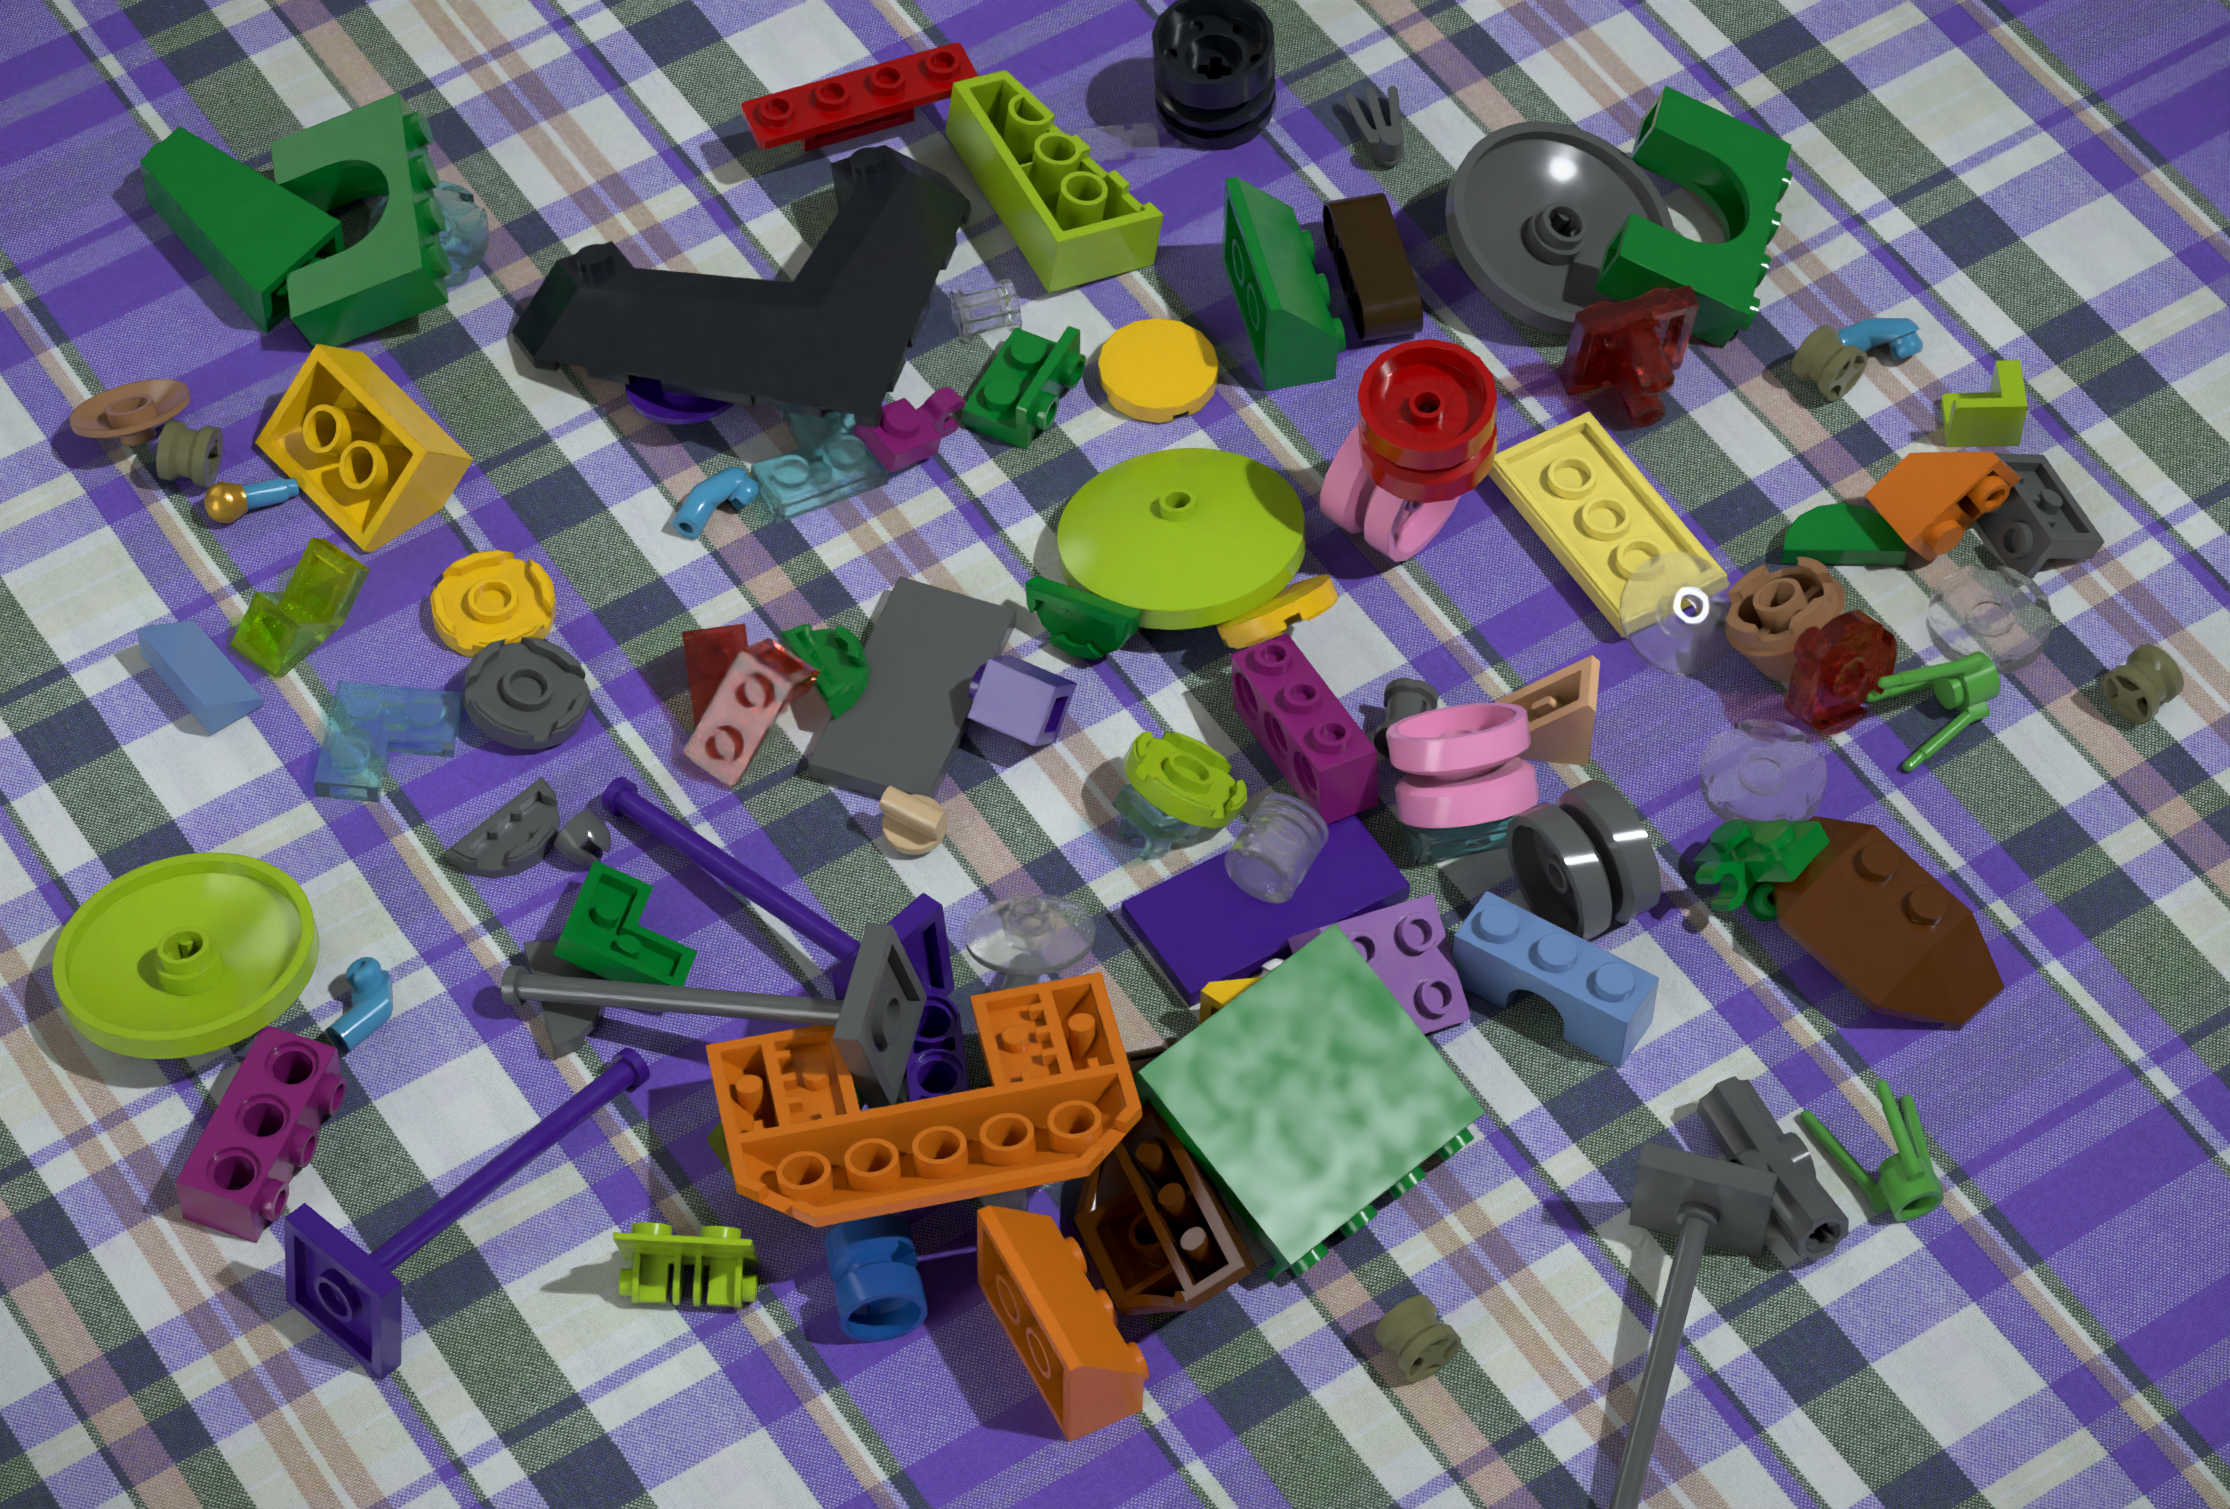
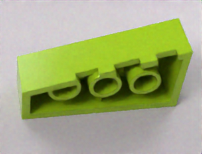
[945,70,1164,293]

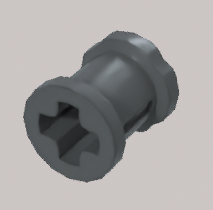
[1373,678,1439,759]

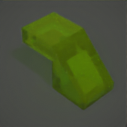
[230,538,370,678]

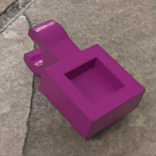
[853,386,966,473]

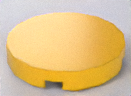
[1098,318,1219,423]
[430,550,557,658]
[1216,575,1339,649]

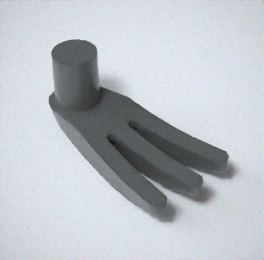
[1344,86,1405,166]

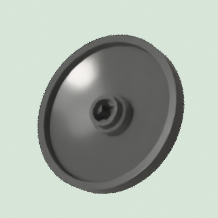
[1445,121,1675,336]

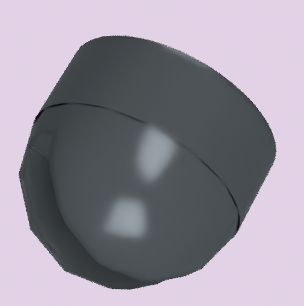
[554,809,611,867]

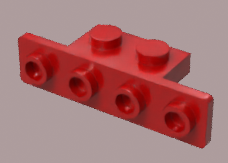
[741,42,978,152]

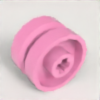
[1320,422,1461,562]
[1386,703,1539,828]

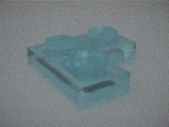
[751,411,888,524]
[314,681,465,803]

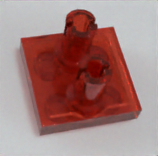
[1560,285,1699,428]

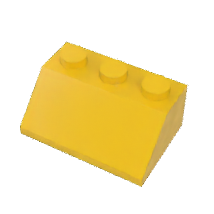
[255,343,474,552]

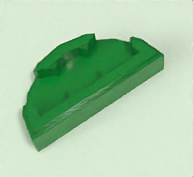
[1781,503,1907,565]
[1025,575,1143,660]
[780,624,871,719]

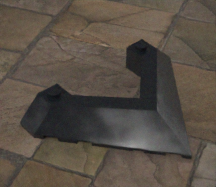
[512,145,971,428]

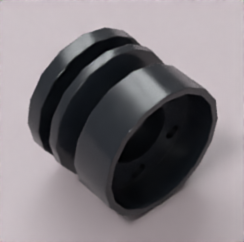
[1152,0,1276,149]

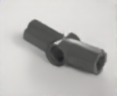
[1697,1076,1849,1261]

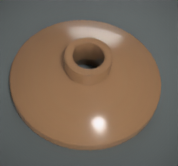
[69,379,191,446]

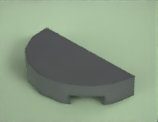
[447,777,560,879]
[523,940,605,1059]

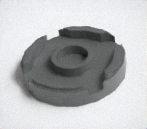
[463,637,590,750]

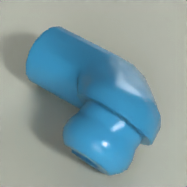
[1838,318,1923,360]
[672,466,759,539]
[327,957,393,1053]

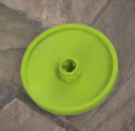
[1057,448,1306,630]
[52,852,320,1059]

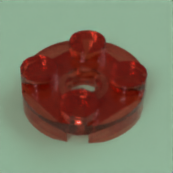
[1784,609,1897,735]

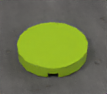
[1124,731,1247,829]

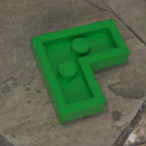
[552,860,697,987]

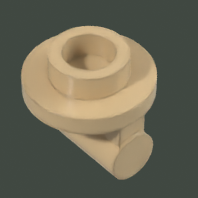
[879,786,948,855]

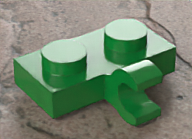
[1692,819,1830,911]

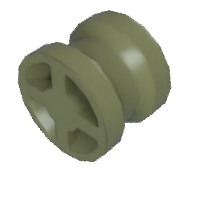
[1791,325,1868,402]
[156,419,223,488]
[2102,644,2184,724]
[1374,1295,1461,1382]

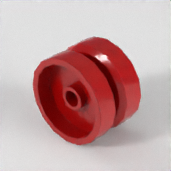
[1357,339,1497,503]

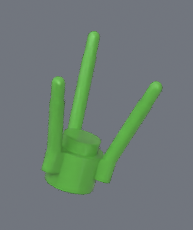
[1864,651,2001,772]
[1800,1080,1944,1221]

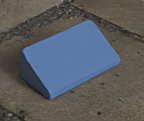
[137,620,264,735]

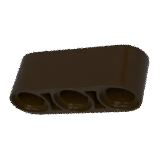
[1323,193,1423,342]

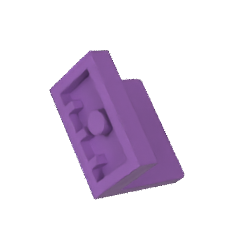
[1288,893,1470,1034]

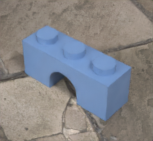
[1452,891,1659,1068]

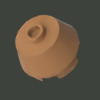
[1725,557,1845,681]

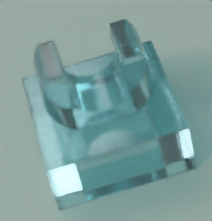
[1112,784,1201,861]

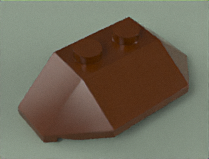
[1772,816,2004,1031]
[1074,1101,1256,1316]

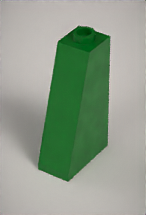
[140,126,345,333]

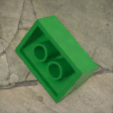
[1222,177,1346,391]

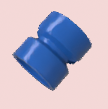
[824,1214,927,1342]

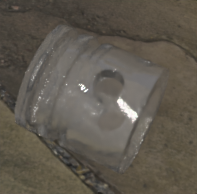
[1225,793,1329,903]

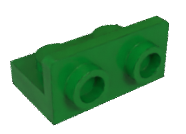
[961,326,1086,450]

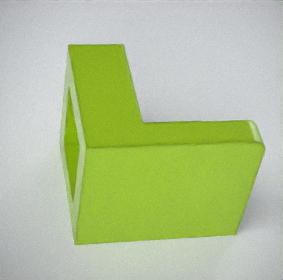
[1940,360,2028,447]

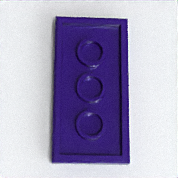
[1121,811,1410,1007]

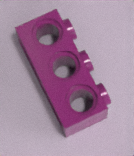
[1231,633,1378,827]
[175,1025,347,1243]

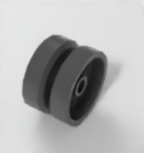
[1506,779,1662,941]

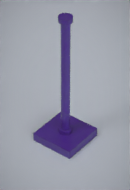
[601,777,955,1000]
[284,1048,650,1380]

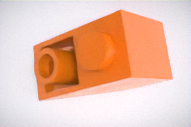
[1865,452,2021,563]

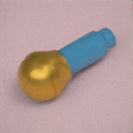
[204,477,299,524]

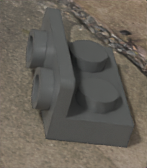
[1976,453,2105,582]

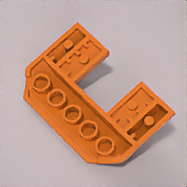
[706,972,1142,1228]

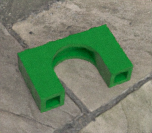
[1594,86,1792,349]
[271,92,452,347]

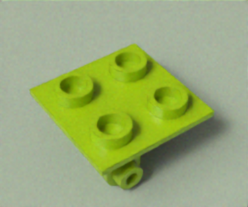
[613,1222,761,1309]

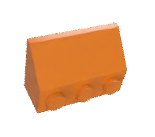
[977,1205,1149,1442]

